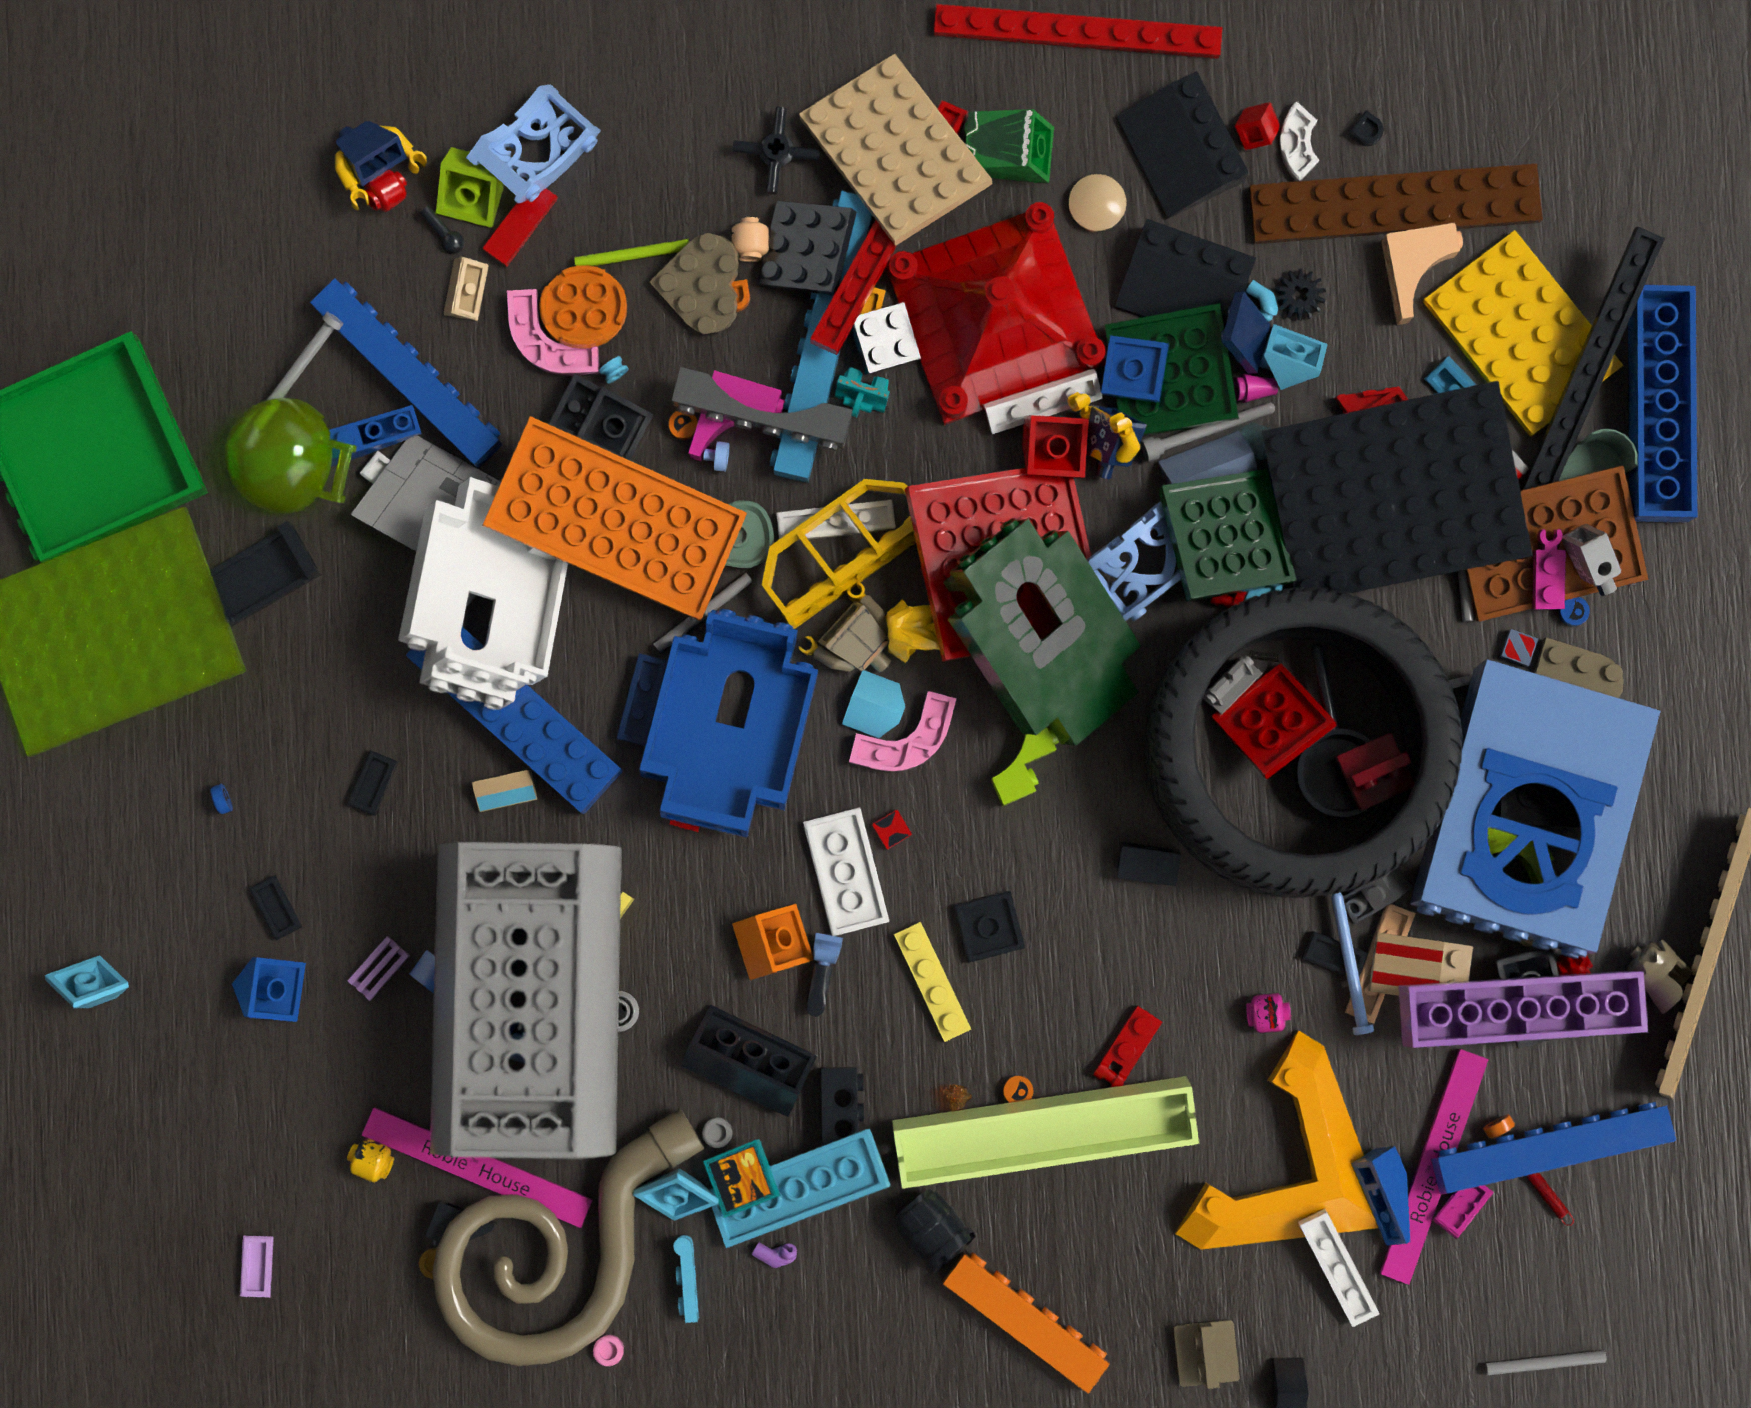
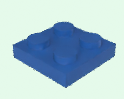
[1101,336,1169,403]

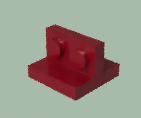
[1335,732,1415,811]

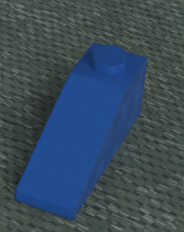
[1352,1146,1411,1246]

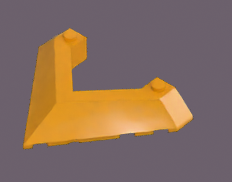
[1175,1030,1379,1250]

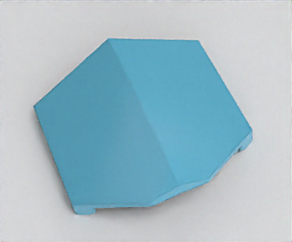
[842,670,905,739]

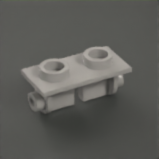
[1202,655,1263,714]

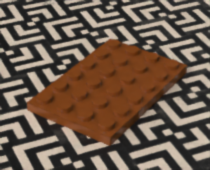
[1465,465,1648,622]

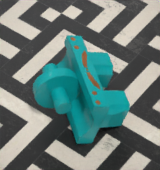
[835,367,890,418]

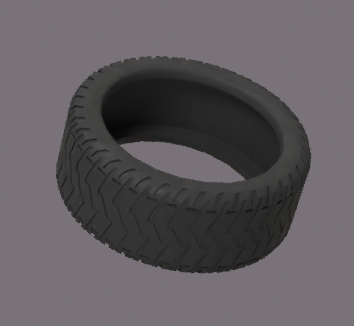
[1145,587,1462,898]

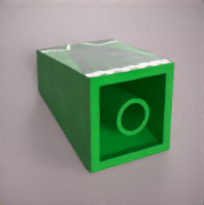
[964,109,1054,183]

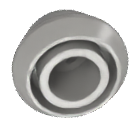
[618,991,639,1032]

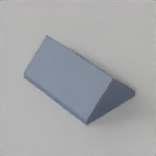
[1158,431,1257,485]

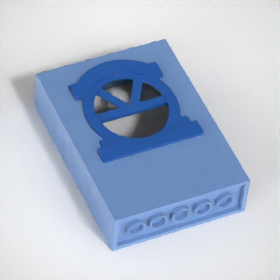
[1410,659,1660,959]

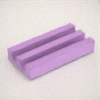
[348,936,410,1001]

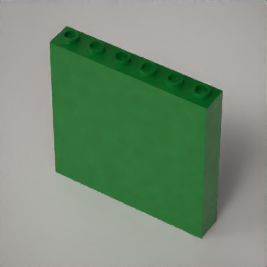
[0,331,208,566]

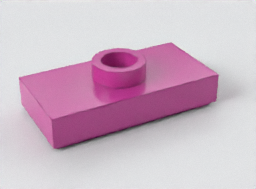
[1433,1185,1494,1239]

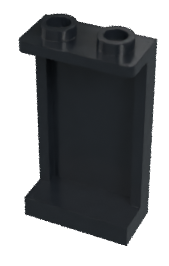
[196,521,322,628]

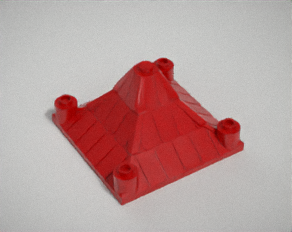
[885,202,1106,425]

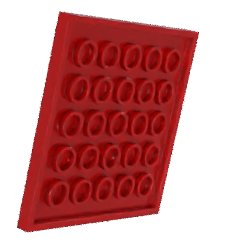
[905,468,1091,661]

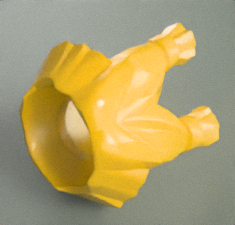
[885,599,940,663]

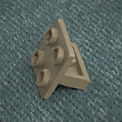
[1173,1320,1240,1389]

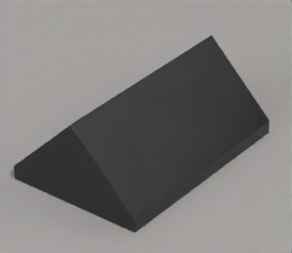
[1494,948,1559,1048]

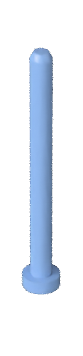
[1331,893,1374,1035]

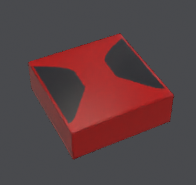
[872,810,912,850]

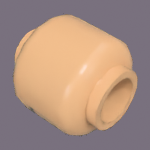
[732,217,769,262]

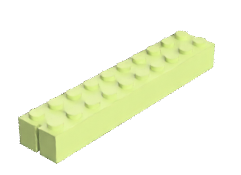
[892,1076,1199,1189]

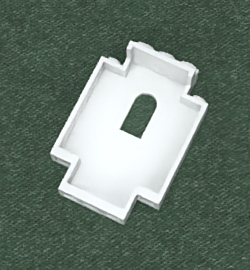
[398,477,568,710]

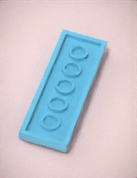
[710,1129,890,1248]

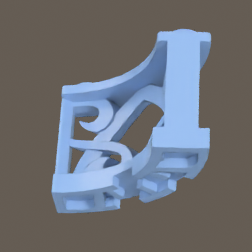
[466,84,601,204]
[1087,501,1181,622]

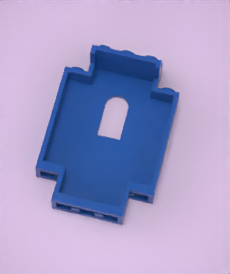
[640,609,818,838]

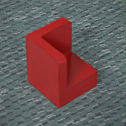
[1235,102,1280,150]

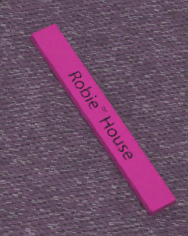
[1380,1049,1489,1285]
[362,1107,593,1228]

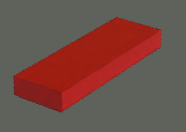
[482,188,558,267]

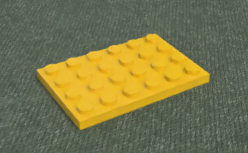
[1422,230,1623,437]

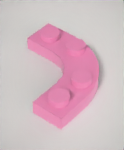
[507,289,599,375]
[849,691,956,772]

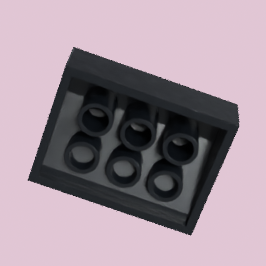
[1116,71,1249,219]
[1115,219,1256,329]

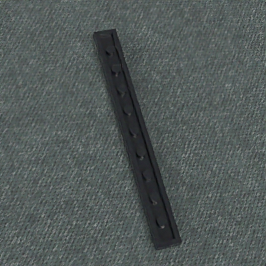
[1520,227,1665,490]

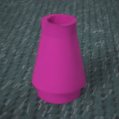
[1233,374,1278,403]

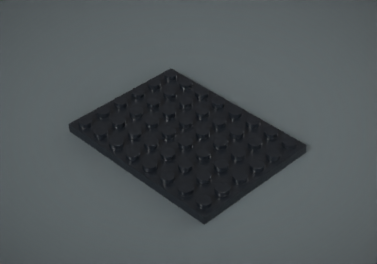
[1262,380,1533,593]

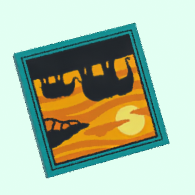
[703,1139,780,1218]

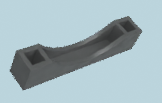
[672,367,852,451]

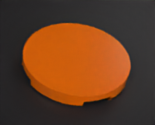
[539,265,627,349]

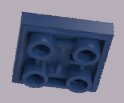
[1221,291,1270,374]

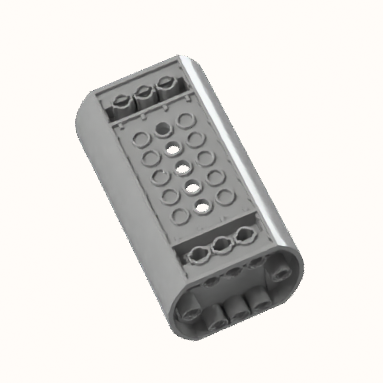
[430,843,622,1158]

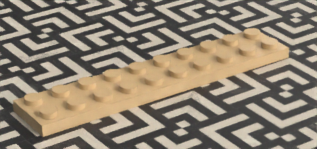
[1655,808,1751,1100]

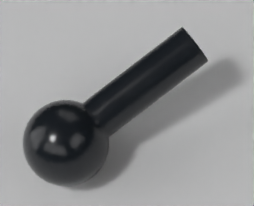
[420,206,464,254]

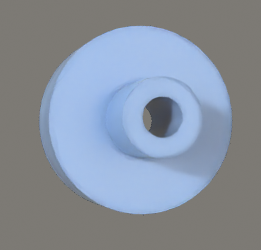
[704,441,729,472]

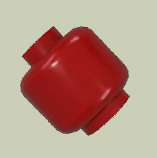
[364,170,407,212]

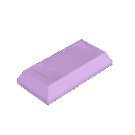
[240,1236,273,1297]

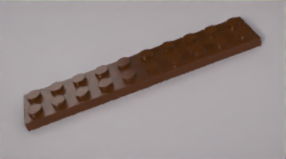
[1249,163,1543,244]

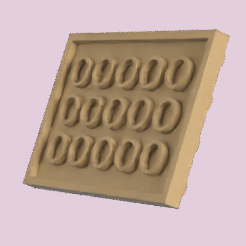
[799,54,992,246]

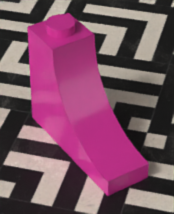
[689,370,785,461]

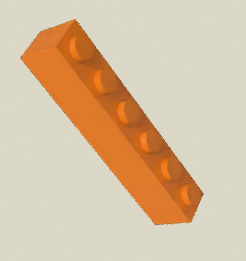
[942,1252,1110,1394]

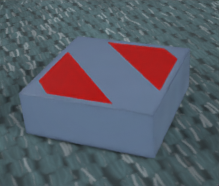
[1499,629,1538,667]

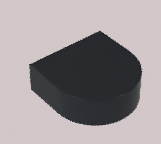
[1348,110,1384,146]

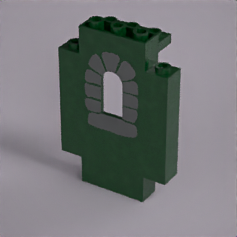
[943,518,1141,746]

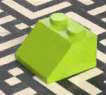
[436,147,504,228]

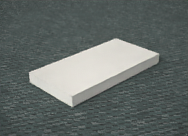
[803,808,890,936]

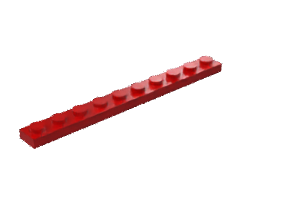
[934,4,1222,59]
[810,100,968,355]

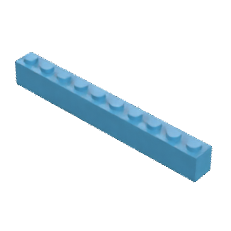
[770,191,873,483]

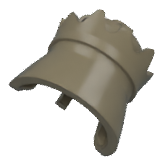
[1628,940,1692,1014]

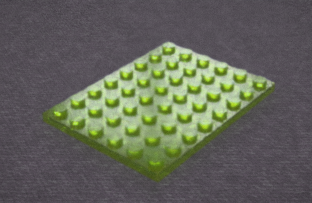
[0,507,246,757]

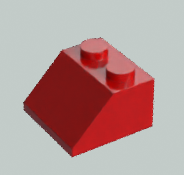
[1022,415,1089,478]

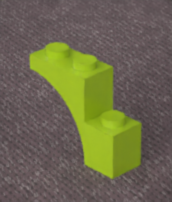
[991,727,1059,807]

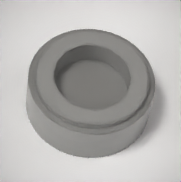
[702,1117,733,1148]

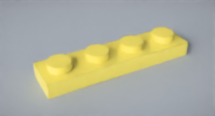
[894,922,971,1042]

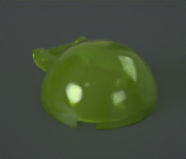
[225,397,357,514]

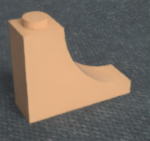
[1381,223,1463,325]

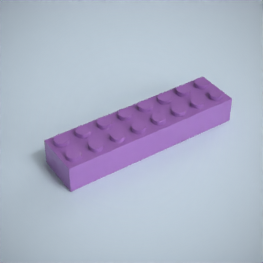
[1398,971,1648,1048]

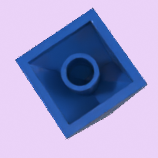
[232,957,306,1022]

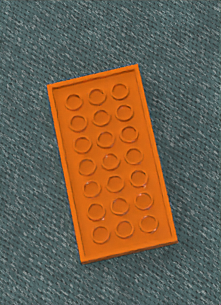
[482,416,747,621]

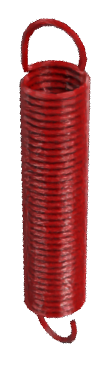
[1526,1173,1574,1226]

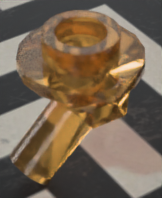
[943,1084,973,1111]

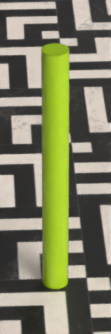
[574,239,689,266]

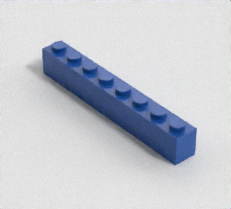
[310,278,503,469]
[1431,1102,1677,1194]

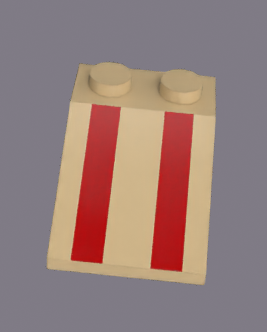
[1368,932,1473,996]

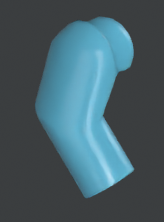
[1245,280,1278,321]

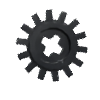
[1274,269,1326,321]

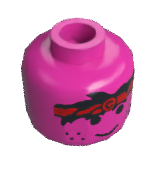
[1246,993,1291,1033]

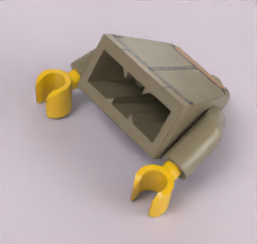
[799,582,891,672]

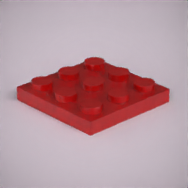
[1212,663,1337,780]

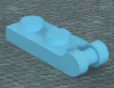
[674,1235,699,1323]

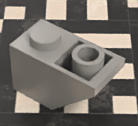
[1343,867,1413,924]

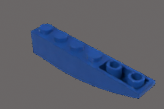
[243,405,422,489]

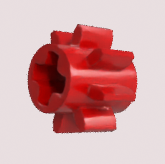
[1556,955,1593,975]

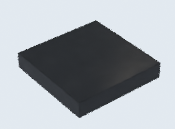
[953,891,1025,963]

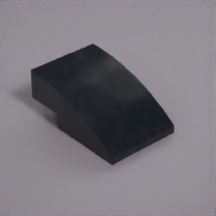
[547,374,654,460]

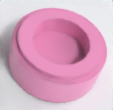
[593,1334,624,1366]

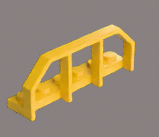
[762,479,916,629]

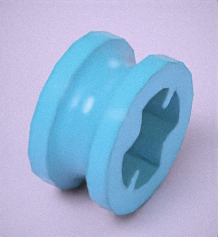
[599,356,629,384]

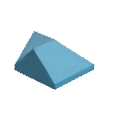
[1259,324,1328,390]
[45,955,129,1008]
[633,1168,719,1221]

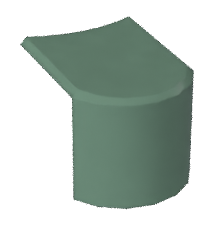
[1559,429,1638,480]

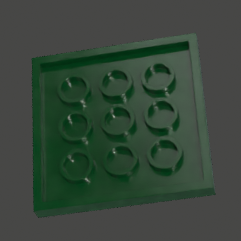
[1105,303,1239,436]
[1158,469,1296,601]

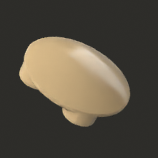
[1068,174,1126,233]

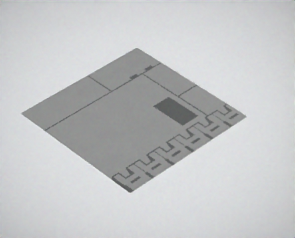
[351,436,501,551]

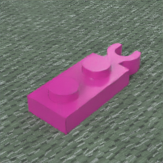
[1532,529,1566,609]

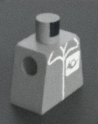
[1561,524,1621,596]

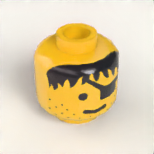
[347,1138,394,1182]

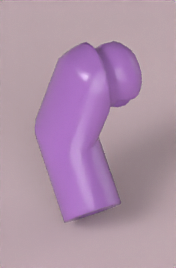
[752,1242,797,1268]

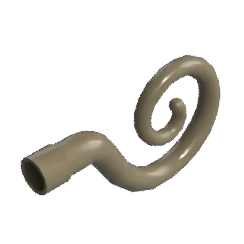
[432,1108,704,1366]

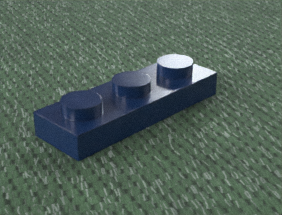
[617,654,668,747]

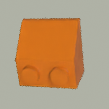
[732,904,813,980]

